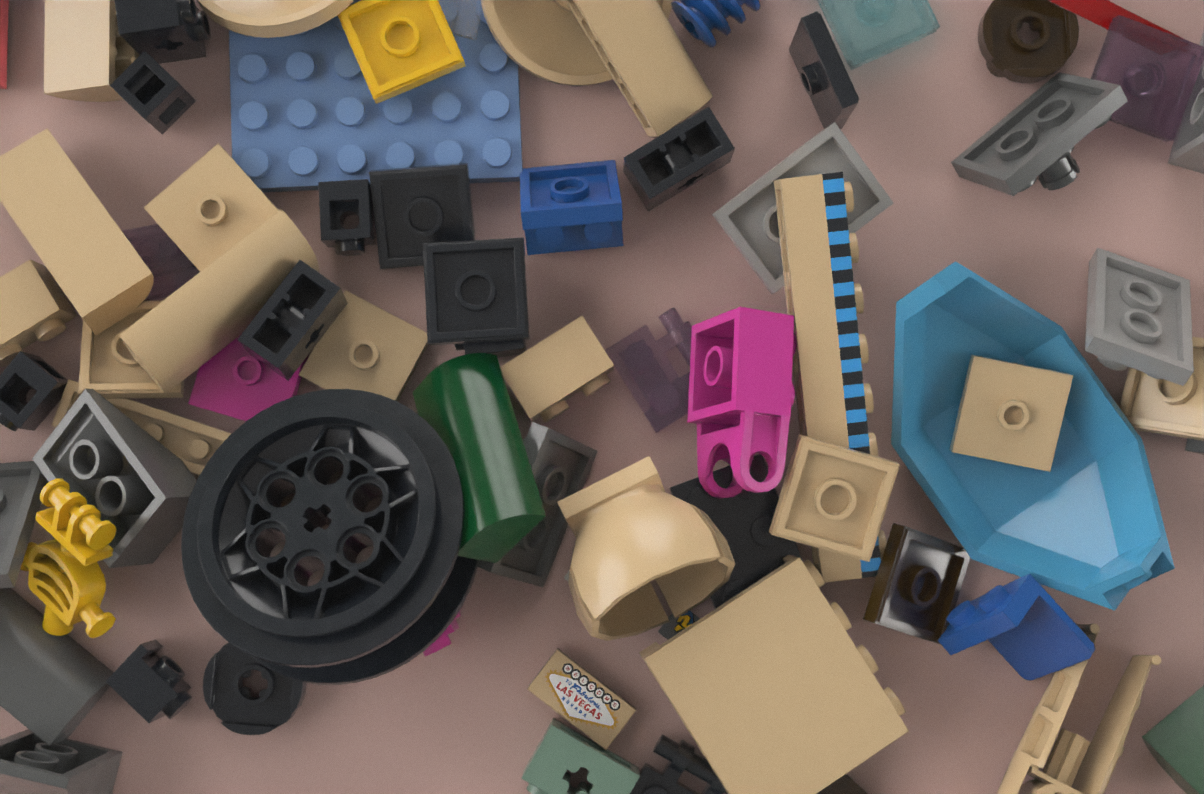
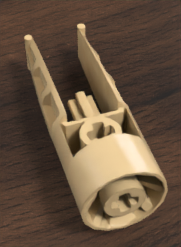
[996,624,1161,794]

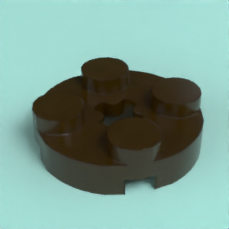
[978,0,1079,83]

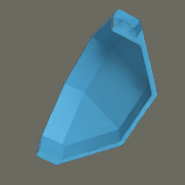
[891,261,1175,611]

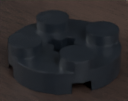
[203,642,307,735]

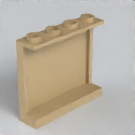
[639,555,909,794]

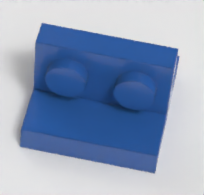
[520,160,624,255]

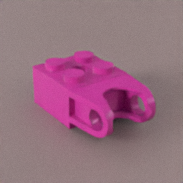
[687,307,797,499]

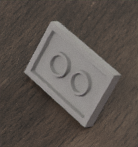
[712,122,893,294]
[1085,248,1194,386]

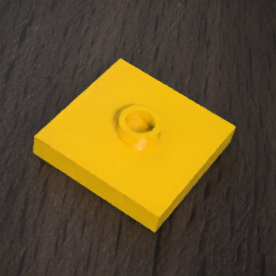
[338,0,466,104]

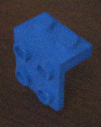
[938,573,1095,681]

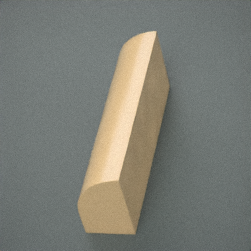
[44,0,140,102]
[565,0,713,137]
[0,128,154,336]
[119,209,320,394]

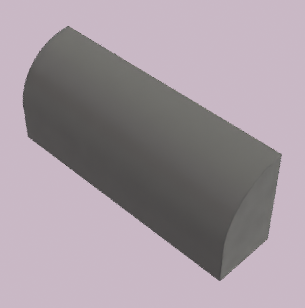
[0,588,114,746]

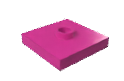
[188,335,309,421]

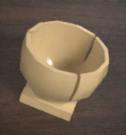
[557,456,735,641]

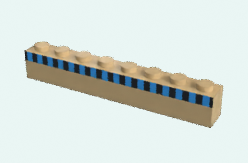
[774,172,887,583]

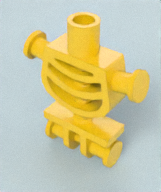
[20,478,116,638]

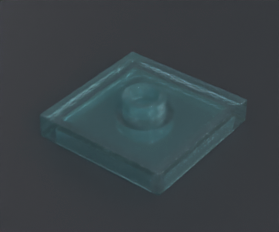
[817,0,940,70]

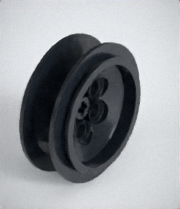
[181,389,477,685]

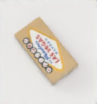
[527,648,636,750]

